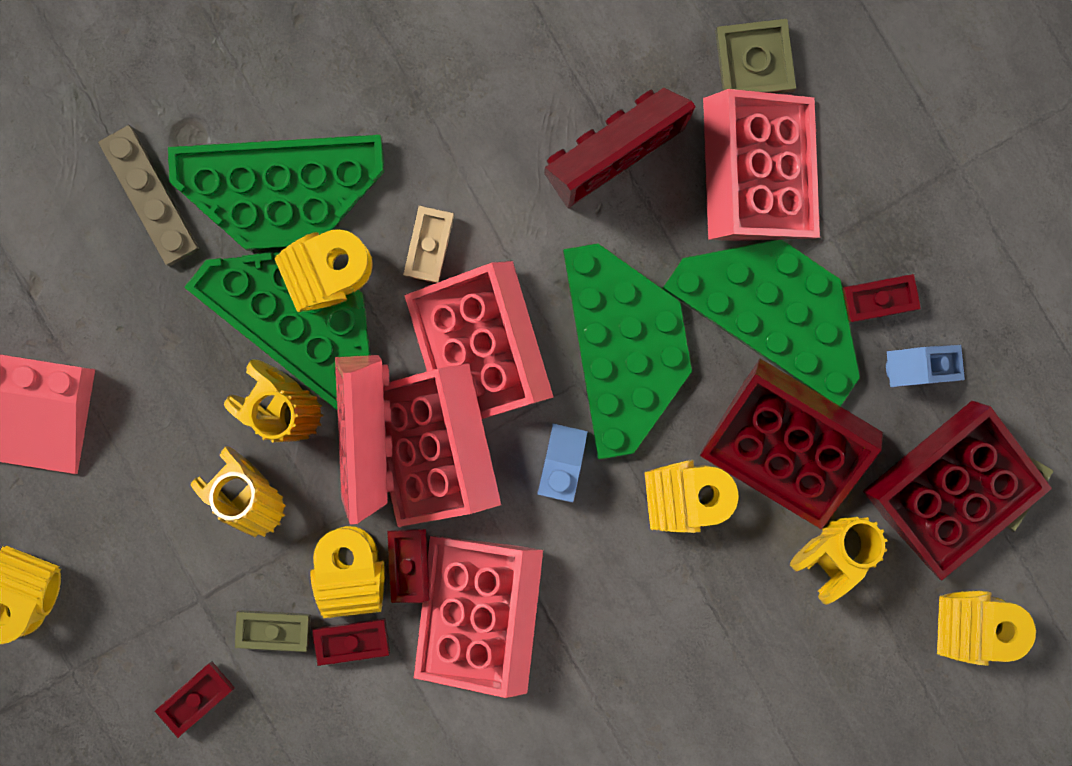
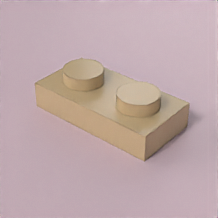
[403,206,454,283]

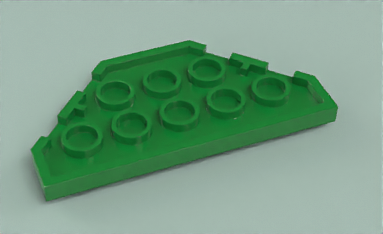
[168,135,384,251]
[662,239,860,407]
[563,244,692,459]
[184,253,371,410]

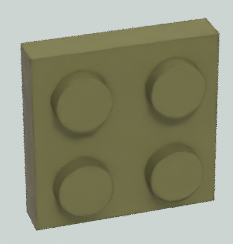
[715,19,796,94]

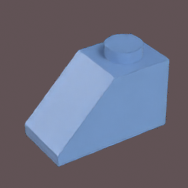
[886,345,965,387]
[537,424,588,502]

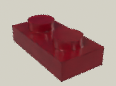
[842,274,921,323]
[387,529,430,603]
[313,618,390,666]
[155,661,235,738]

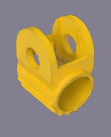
[274,230,373,312]
[224,359,323,442]
[191,446,286,538]
[644,460,738,533]
[790,517,888,605]
[310,526,385,618]
[0,546,61,644]
[937,591,1036,666]

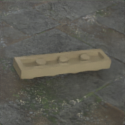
[98,125,200,267]

